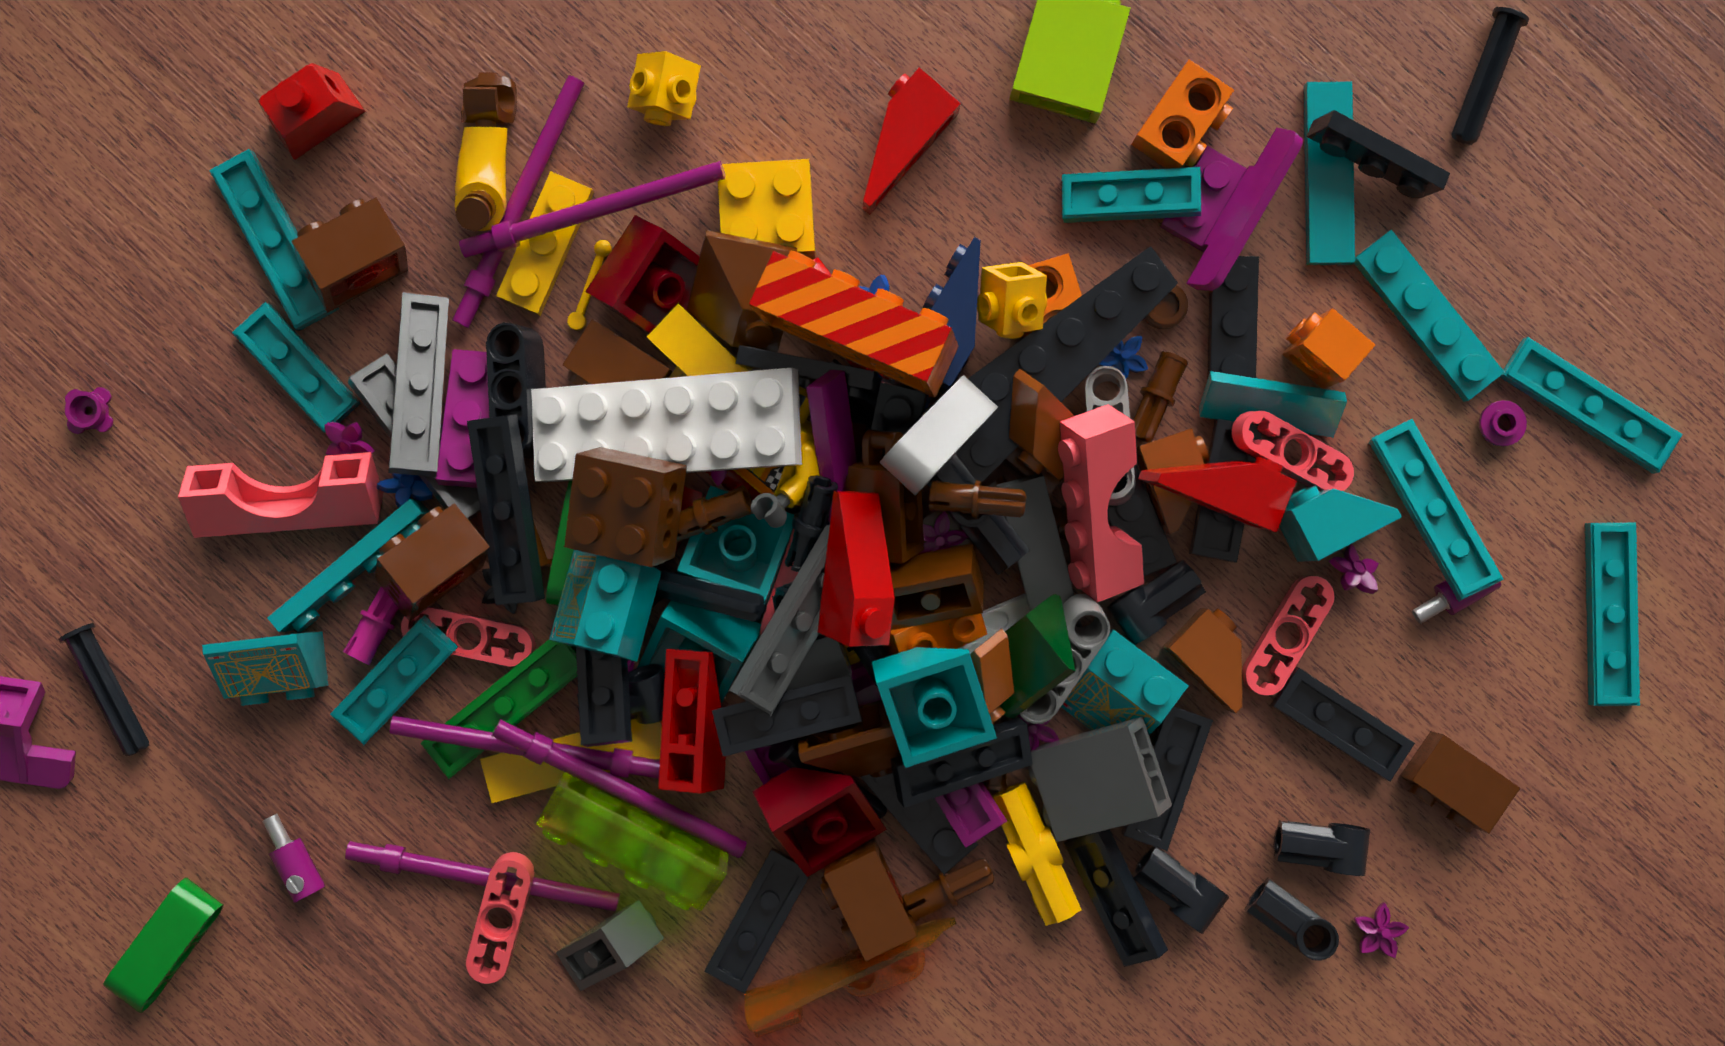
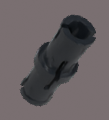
[785,476,838,572]

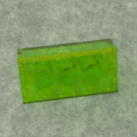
[536,772,728,911]

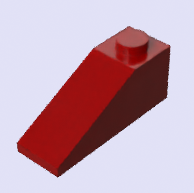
[863,67,961,215]
[1138,457,1297,533]
[817,491,895,647]
[658,649,726,794]

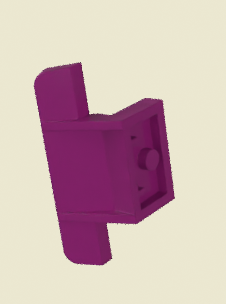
[1160,127,1303,291]
[0,676,76,789]

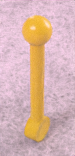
[567,240,612,331]

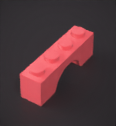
[1058,404,1144,603]
[178,452,383,538]

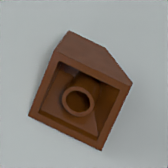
[687,230,797,353]
[798,700,901,777]

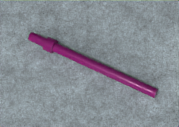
[452,75,585,328]
[459,161,726,258]
[390,716,660,779]
[492,719,747,859]
[345,841,620,912]

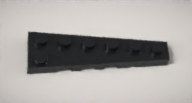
[924,246,1178,483]

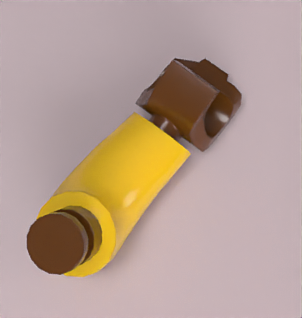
[454,72,517,231]

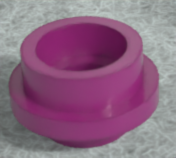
[1479,400,1527,446]

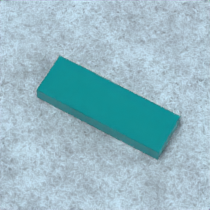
[1062,167,1202,223]
[232,302,361,433]
[1199,371,1347,438]
[330,615,458,745]

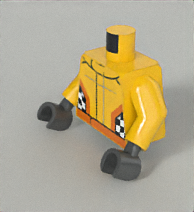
[734,386,820,528]

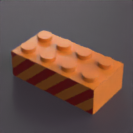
[749,250,959,398]

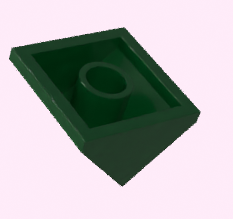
[1000,594,1075,719]

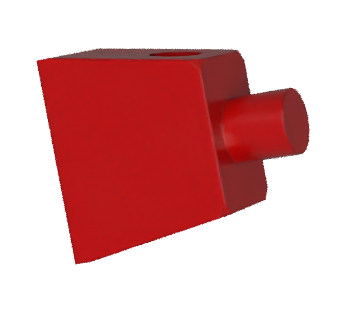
[258,63,366,160]

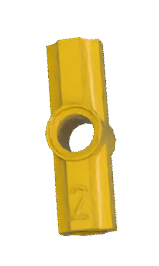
[992,782,1082,926]

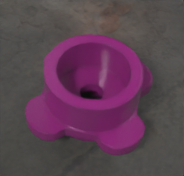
[65,387,113,434]

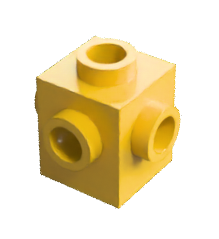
[627,51,701,126]
[977,262,1047,339]

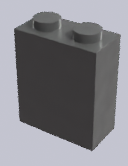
[1028,716,1172,842]

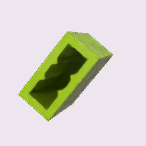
[1009,0,1131,124]

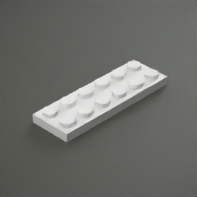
[531,368,802,482]

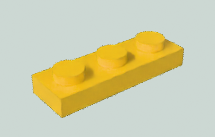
[496,171,594,316]

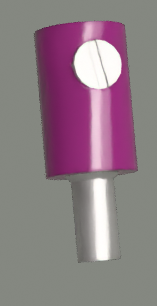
[1412,580,1501,624]
[262,814,325,903]

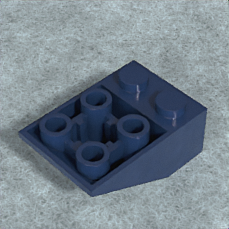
[922,236,981,394]

